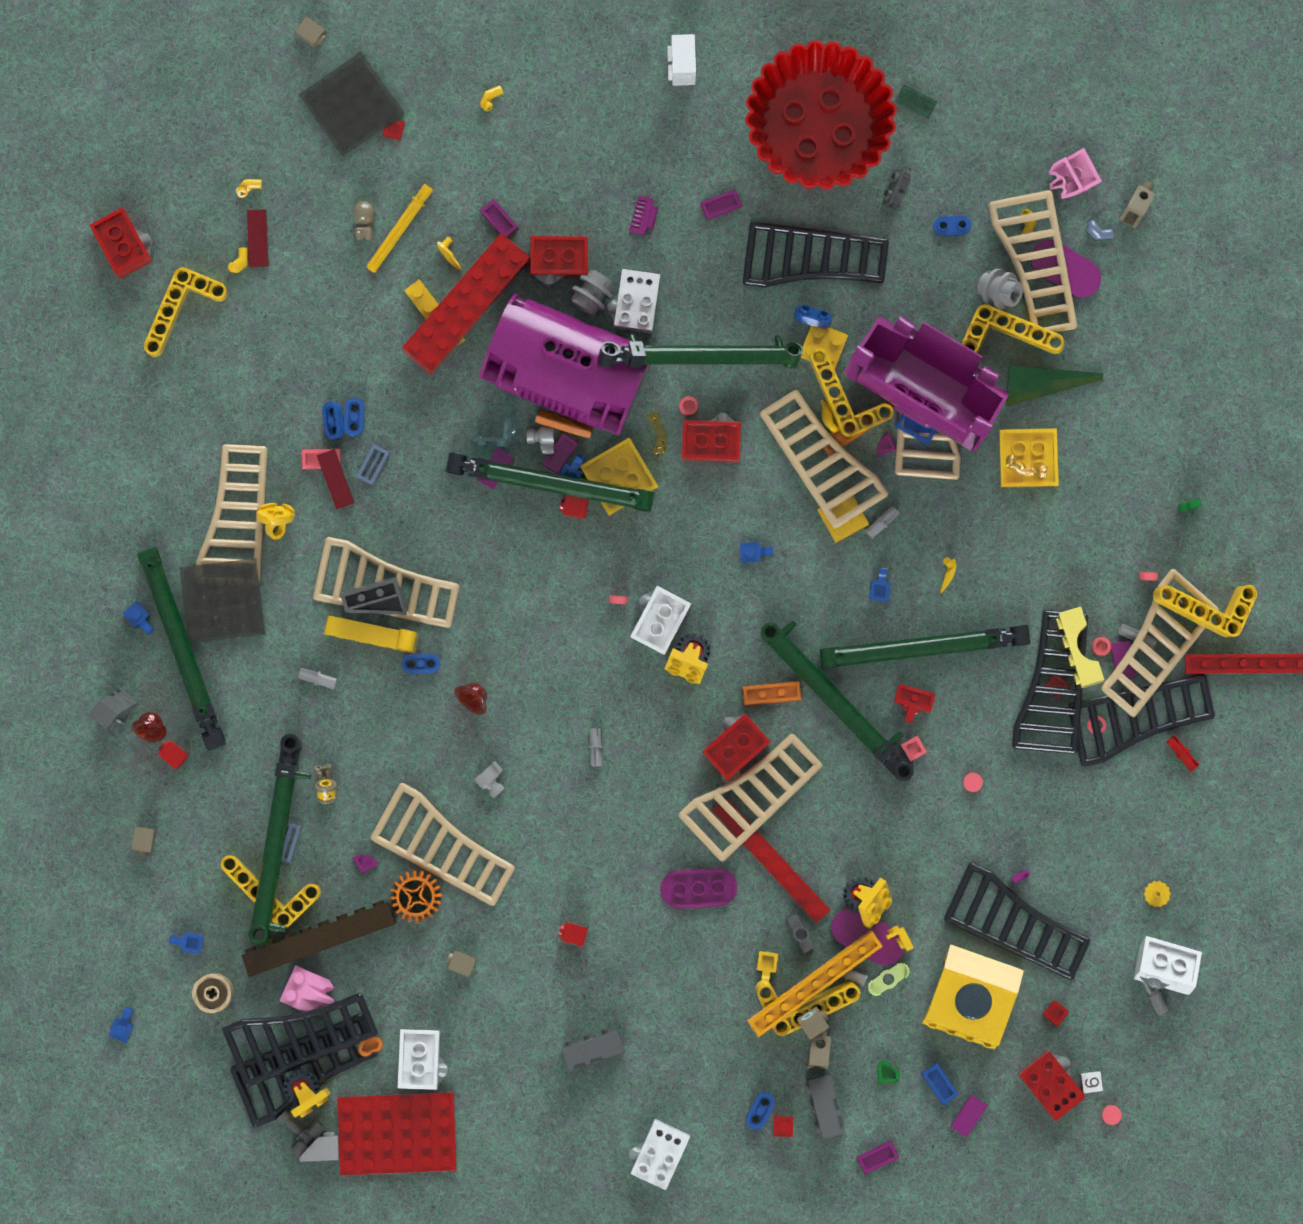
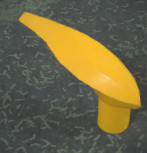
[437,237,462,271]
[821,400,839,433]
[940,557,957,593]

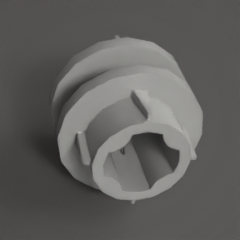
[977,269,1023,310]
[571,270,613,316]

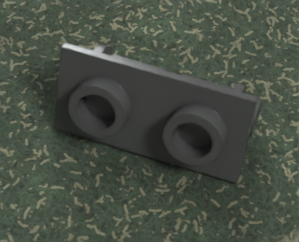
[882,169,911,210]

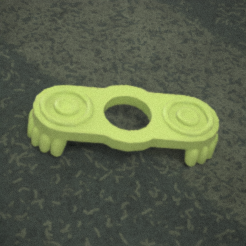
[868,963,910,996]

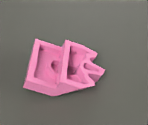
[1049,148,1102,199]
[280,965,334,1016]

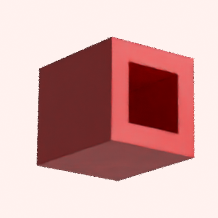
[560,495,589,520]
[157,740,190,770]
[558,921,588,947]
[773,1115,793,1137]

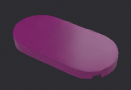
[1030,239,1101,298]
[660,868,737,909]
[831,908,904,965]

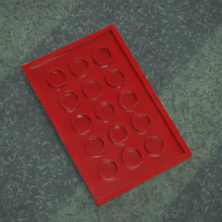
[337,1092,457,1176]

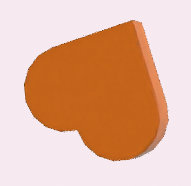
[358,1036,383,1057]

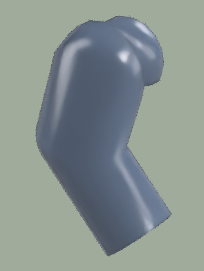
[1086,220,1113,240]

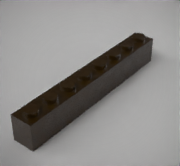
[241,900,396,977]

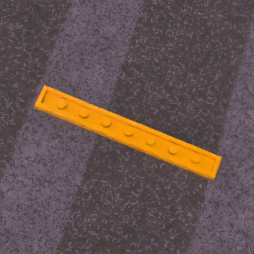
[747,930,883,1037]

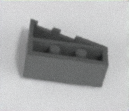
[340,576,407,615]
[88,688,138,732]
[562,1027,625,1071]
[805,1074,846,1139]

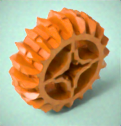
[390,870,442,923]

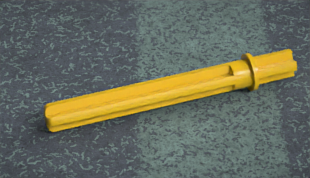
[366,184,433,273]

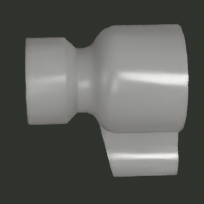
[527,426,555,454]
[474,761,505,798]

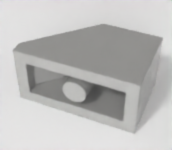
[299,1132,339,1162]

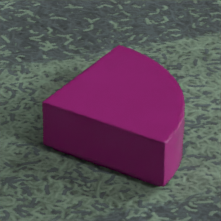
[877,432,896,457]
[352,855,379,874]
[1010,868,1030,884]

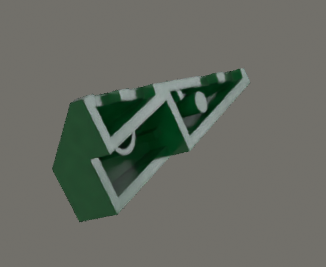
[1006,366,1103,406]

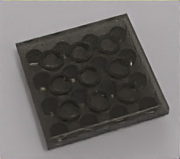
[299,52,404,157]
[179,558,266,643]

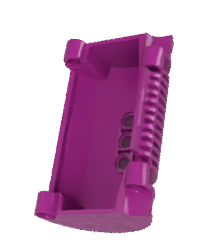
[479,293,651,435]
[843,316,1009,453]

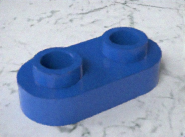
[933,216,971,236]
[794,305,832,328]
[344,398,365,437]
[322,402,344,440]
[401,654,440,674]
[746,1092,775,1130]

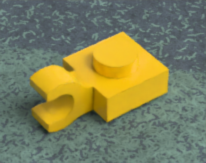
[757,951,778,982]

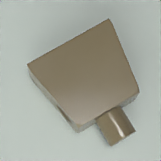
[1119,181,1155,229]
[807,1030,831,1071]

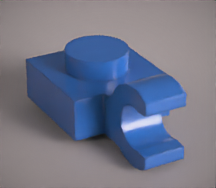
[560,453,585,478]
[740,542,773,563]
[869,568,891,602]
[123,601,154,635]
[169,932,204,954]
[108,1007,134,1043]

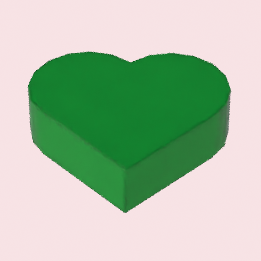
[1178,498,1202,512]
[877,1060,900,1083]

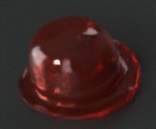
[454,683,487,715]
[132,712,167,742]

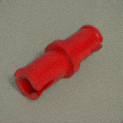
[1166,735,1200,772]

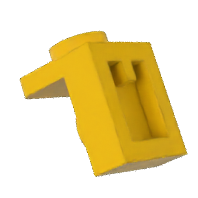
[885,925,914,951]

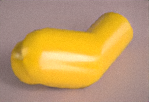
[480,86,503,111]
[236,179,262,198]
[1021,209,1037,235]
[228,247,248,273]

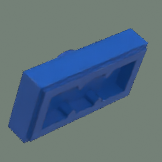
[895,414,936,446]
[921,1062,959,1106]

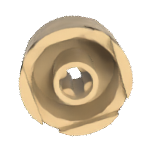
[192,973,234,1013]

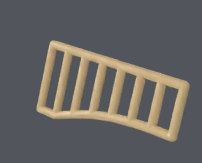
[988,190,1077,337]
[760,390,888,528]
[895,412,961,480]
[195,444,268,587]
[313,537,460,628]
[1101,569,1219,717]
[678,734,822,861]
[370,783,515,906]

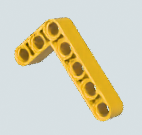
[144,267,228,357]
[962,304,1064,354]
[809,348,894,437]
[1153,585,1257,638]
[324,616,419,654]
[221,855,321,928]
[755,981,861,1036]

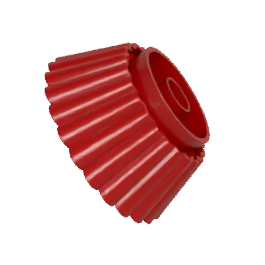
[745,40,897,190]

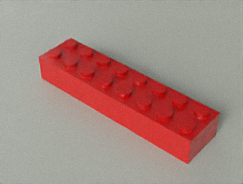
[402,233,530,376]

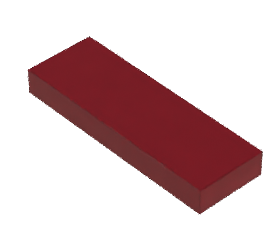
[247,209,269,268]
[317,449,355,509]

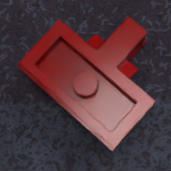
[893,684,936,723]

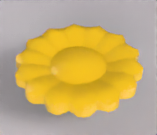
[1144,881,1171,907]

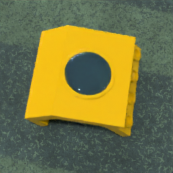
[922,945,1024,1050]

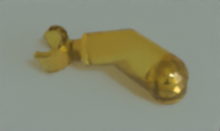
[646,412,667,456]
[1006,455,1048,479]

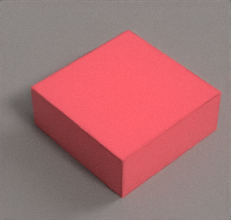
[900,736,927,762]

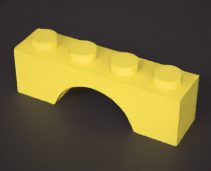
[1056,607,1104,688]

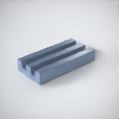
[356,444,390,486]
[282,822,302,863]

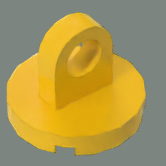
[256,503,295,540]

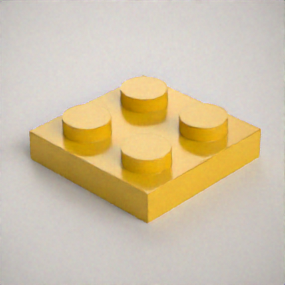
[801,325,848,370]
[817,496,869,543]

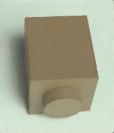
[295,16,326,48]
[131,827,157,856]
[446,950,477,977]
[797,1007,830,1040]

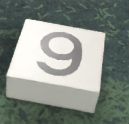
[1080,1071,1103,1093]

